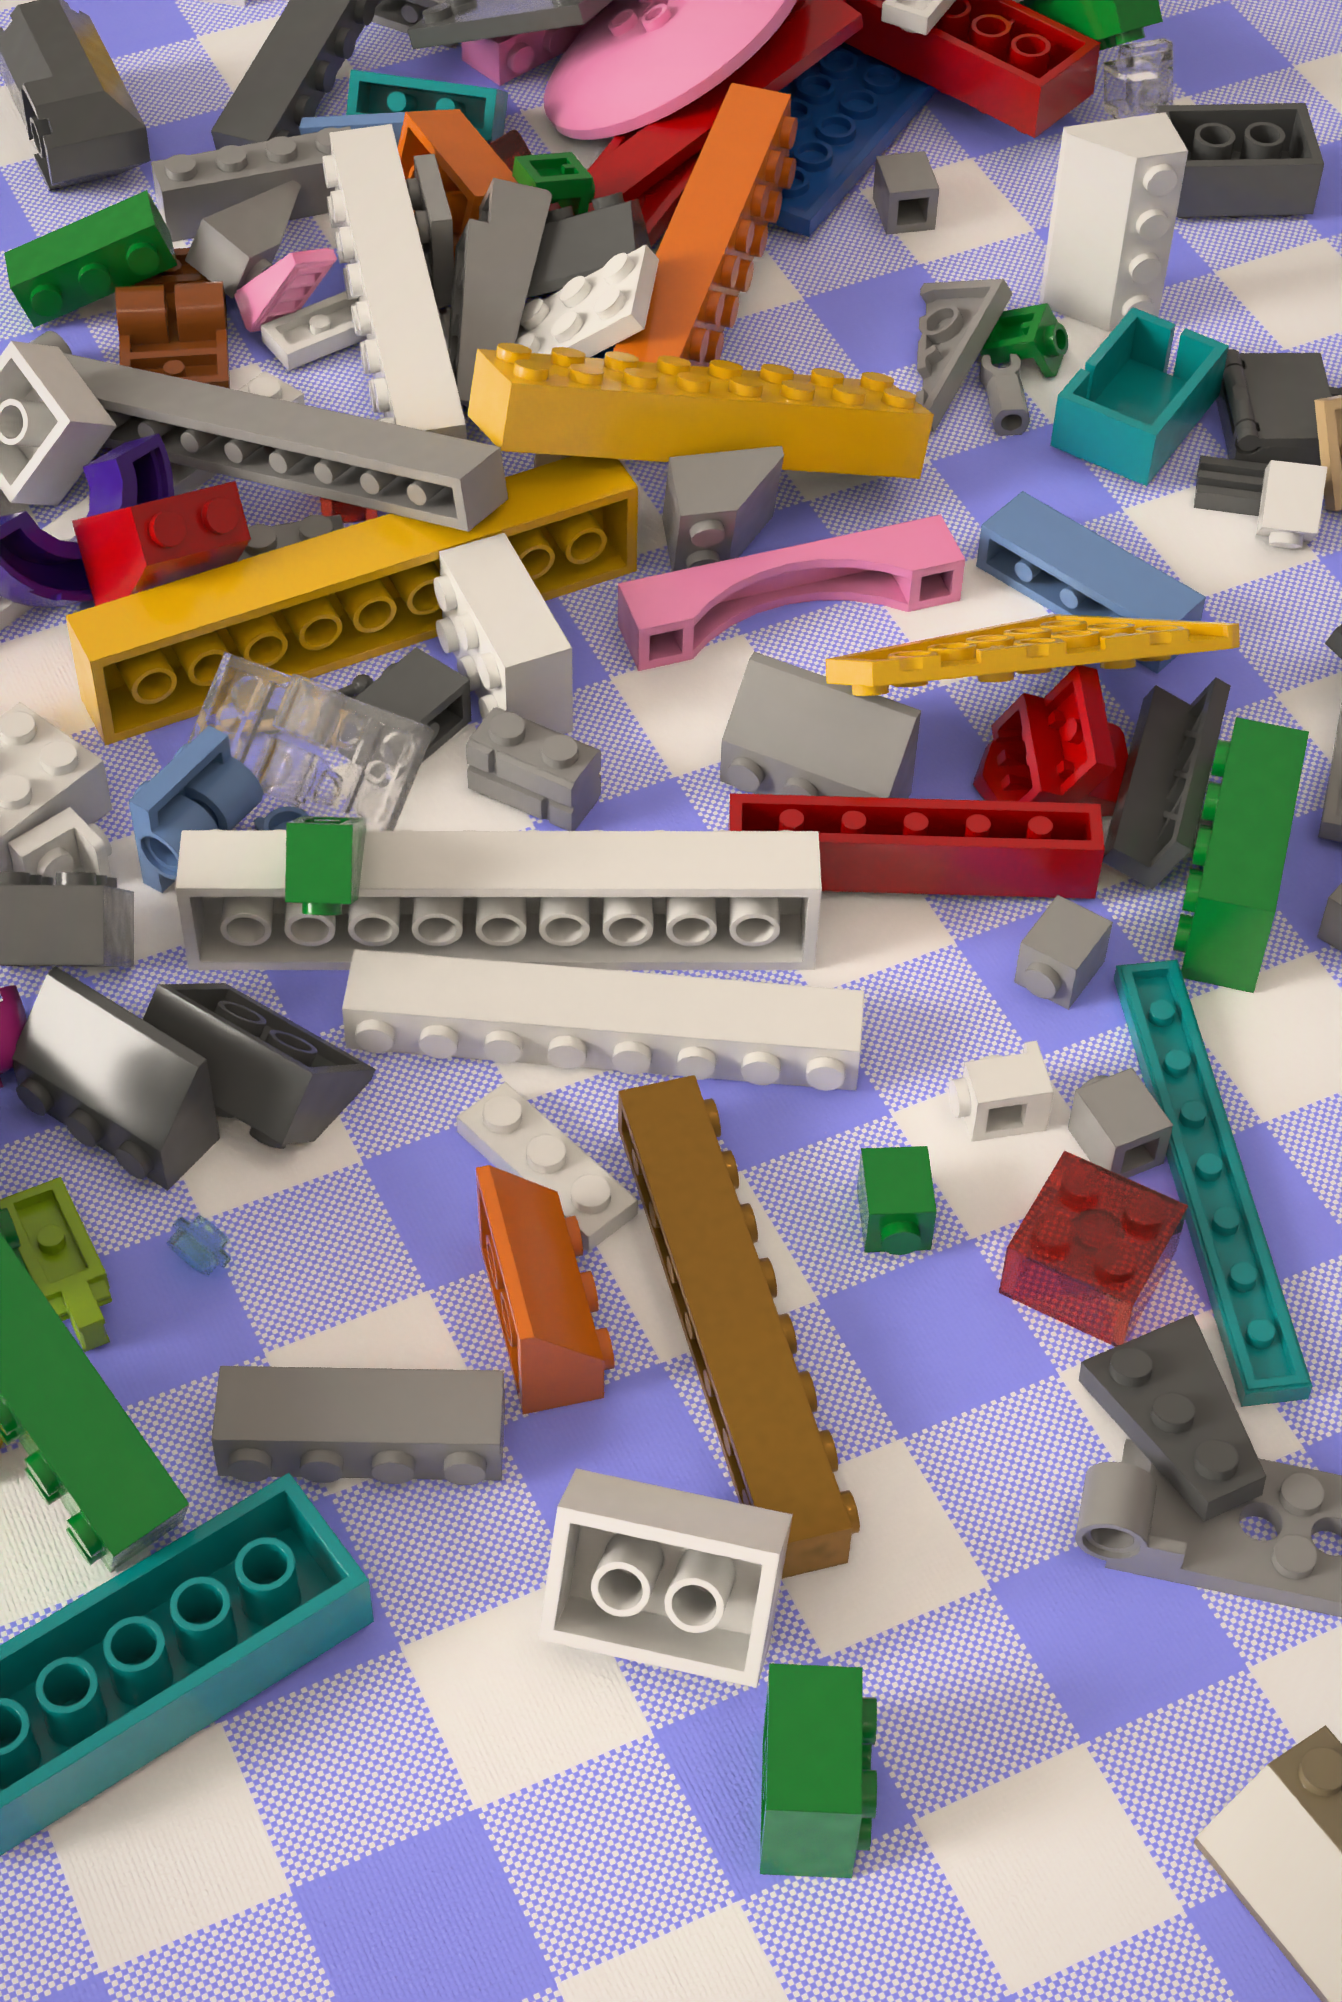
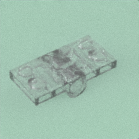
[187,652,434,831]

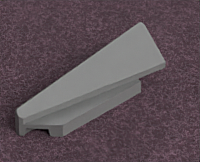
[448,178,552,406]

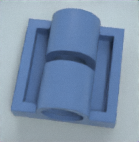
[129,725,263,893]

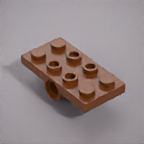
[115,248,230,389]

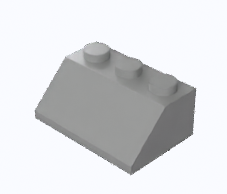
[720,651,921,798]

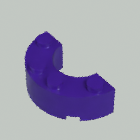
[0,433,174,608]

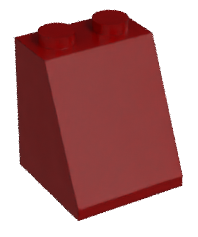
[72,481,251,606]

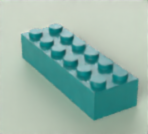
[0,1472,374,1856]

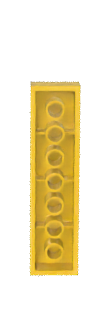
[468,343,934,479]

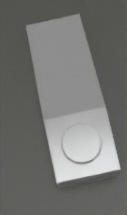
[185,179,301,299]

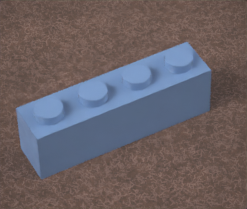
[976,491,1206,674]

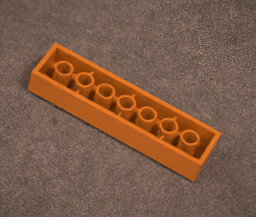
[613,83,798,367]

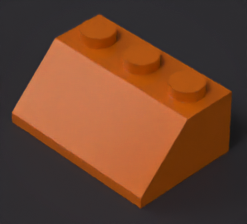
[398,109,518,261]
[476,1165,615,1415]

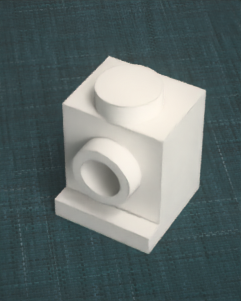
[949,1040,1054,1142]

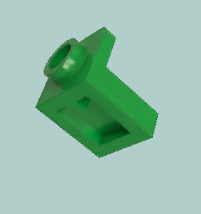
[512,152,595,215]
[980,303,1068,378]

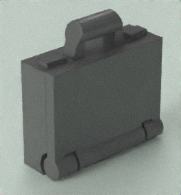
[1216,349,1342,466]

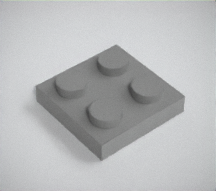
[406,154,454,307]

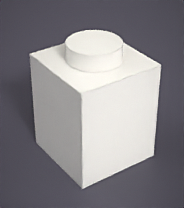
[1256,460,1327,549]

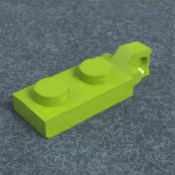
[0,1177,112,1352]

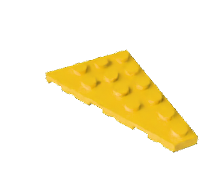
[825,614,1240,696]

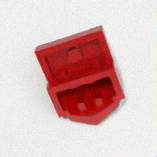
[973,665,1128,817]

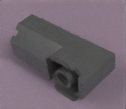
[0,0,151,191]

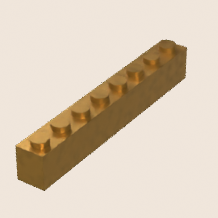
[618,1075,860,1579]

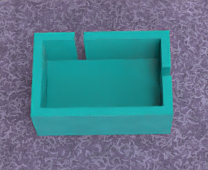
[1050,307,1229,486]

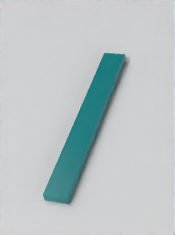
[1114,959,1313,1407]

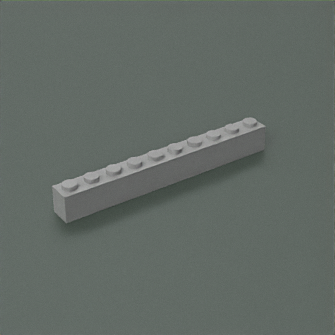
[63,353,508,532]

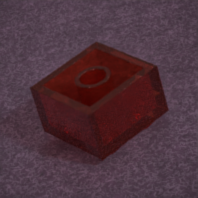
[999,1150,1188,1347]

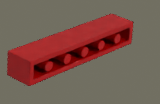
[728,793,1105,899]

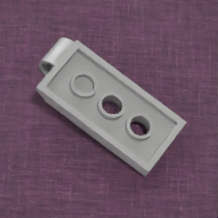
[1075,1439,1342,1618]

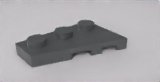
[1078,1314,1266,1522]

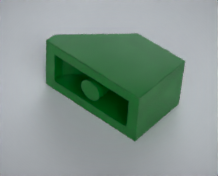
[285,816,366,916]

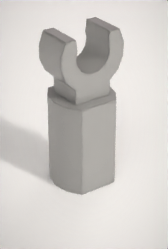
[979,354,1030,436]

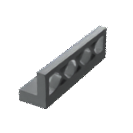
[1103,677,1231,890]

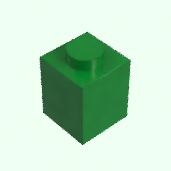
[857,1146,937,1255]

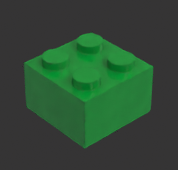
[760,1663,877,1879]

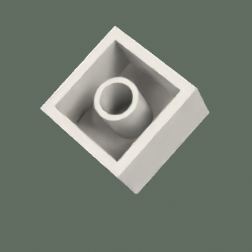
[0,341,117,506]

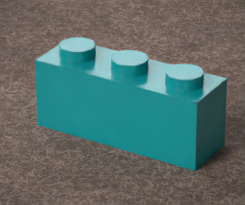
[346,69,508,143]

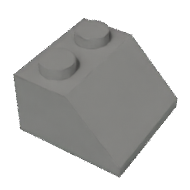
[662,446,784,572]

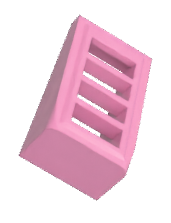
[234,248,337,332]

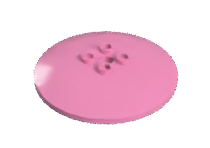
[544,0,797,140]

